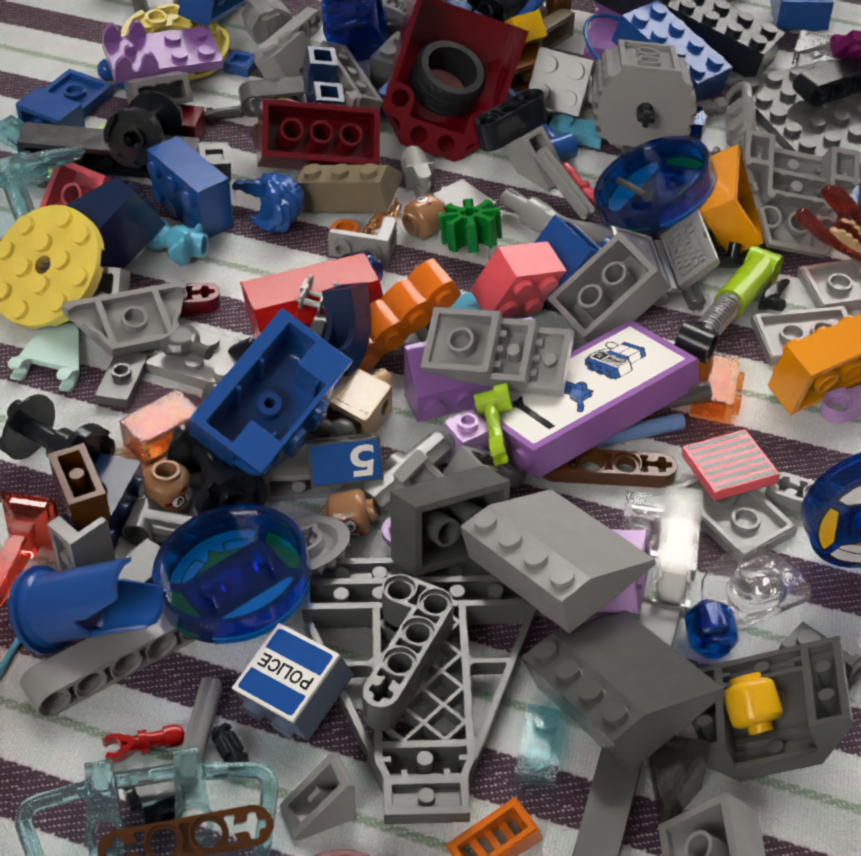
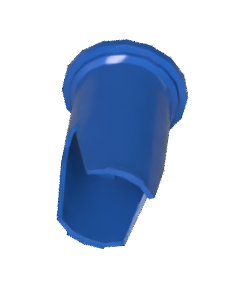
[8,557,164,655]

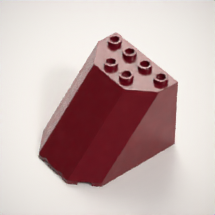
[382,0,529,162]

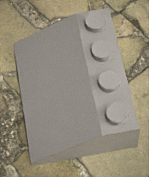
[460,489,656,634]

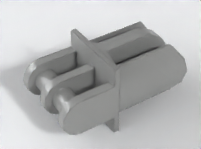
[401,146,435,199]

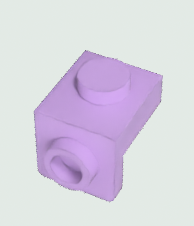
[445,409,490,456]

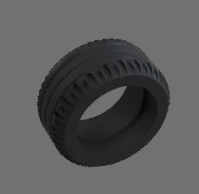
[408,41,486,117]

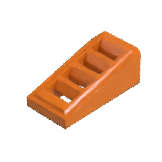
[445,796,543,856]

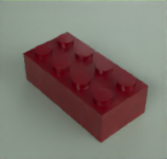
[257,98,380,170]

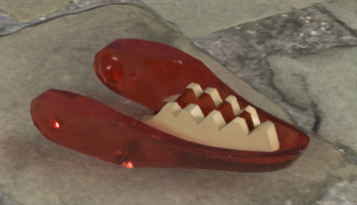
[795,184,861,263]

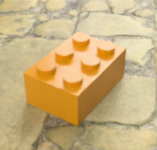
[699,144,763,252]

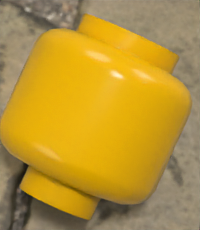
[723,672,783,736]

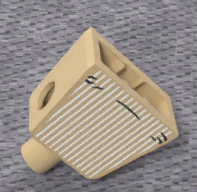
[325,368,393,434]

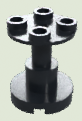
[103,90,183,169]
[0,394,115,465]
[166,424,268,530]

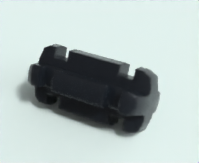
[211,723,249,773]

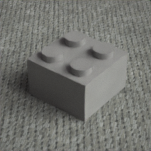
[528,46,597,117]

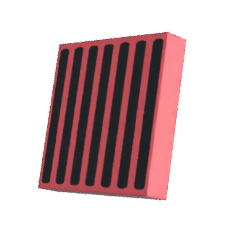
[682,429,780,501]

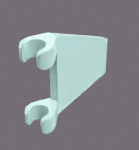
[8,322,80,392]

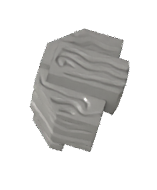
[241,0,293,44]

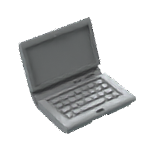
[610,209,720,293]

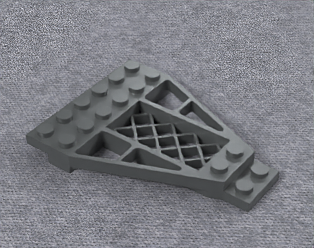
[302,557,535,824]

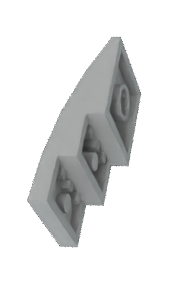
[420,307,574,397]

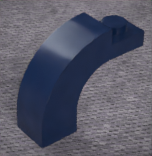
[322,282,371,376]

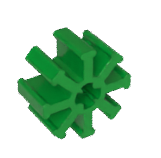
[439,198,502,253]

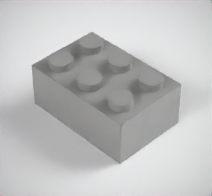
[547,232,671,343]

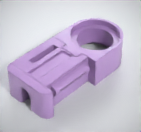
[820,385,861,424]

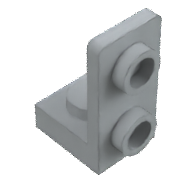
[328,217,397,265]

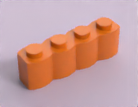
[358,258,462,372]

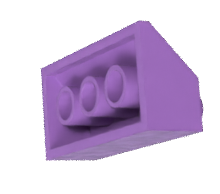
[404,316,534,422]

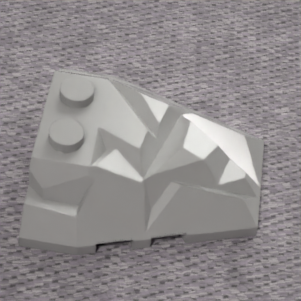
[742,129,861,258]

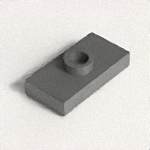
[95,352,149,408]

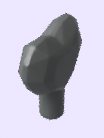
[160,325,214,360]

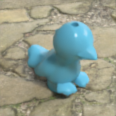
[146,220,208,266]

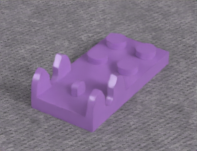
[102,20,223,83]

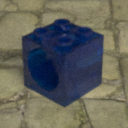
[322,0,388,62]

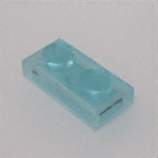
[514,704,568,788]

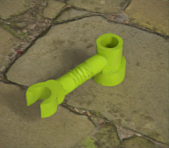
[474,383,514,466]

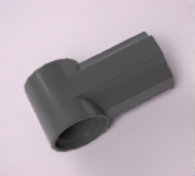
[122,498,202,548]

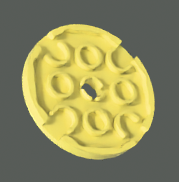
[0,205,105,330]

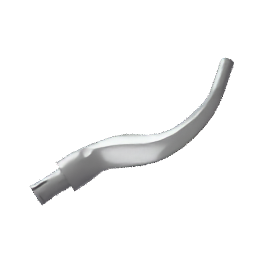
[500,188,669,306]

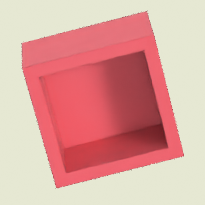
[470,241,567,318]

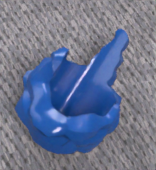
[232,172,305,234]

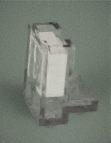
[621,485,703,619]

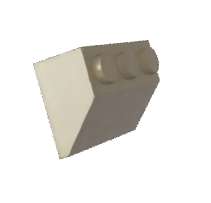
[296,163,403,212]

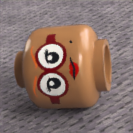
[402,194,446,239]
[143,460,192,512]
[322,489,378,538]

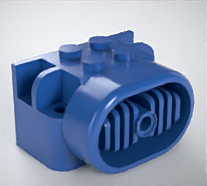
[189,308,352,476]

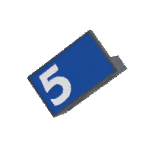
[305,432,384,488]

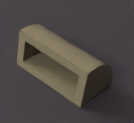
[536,9,575,49]

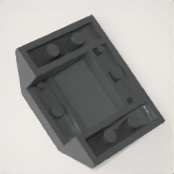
[685,636,853,781]

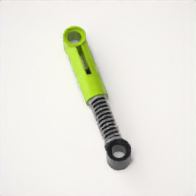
[674,245,784,364]

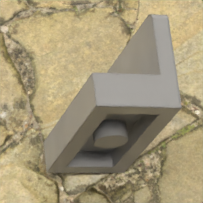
[47,516,116,571]

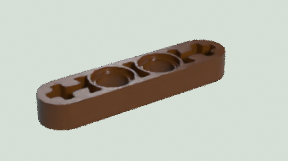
[542,449,678,488]
[98,805,273,856]

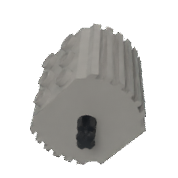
[591,39,697,152]

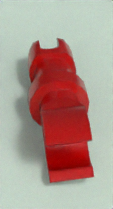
[102,724,184,763]

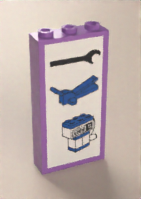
[471,320,700,479]

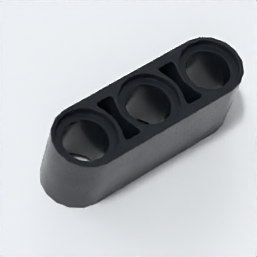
[793,56,861,106]
[474,89,547,151]

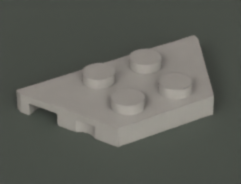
[62,280,186,357]
[145,329,242,389]

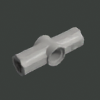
[362,432,452,516]

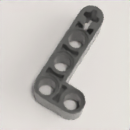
[362,574,453,731]

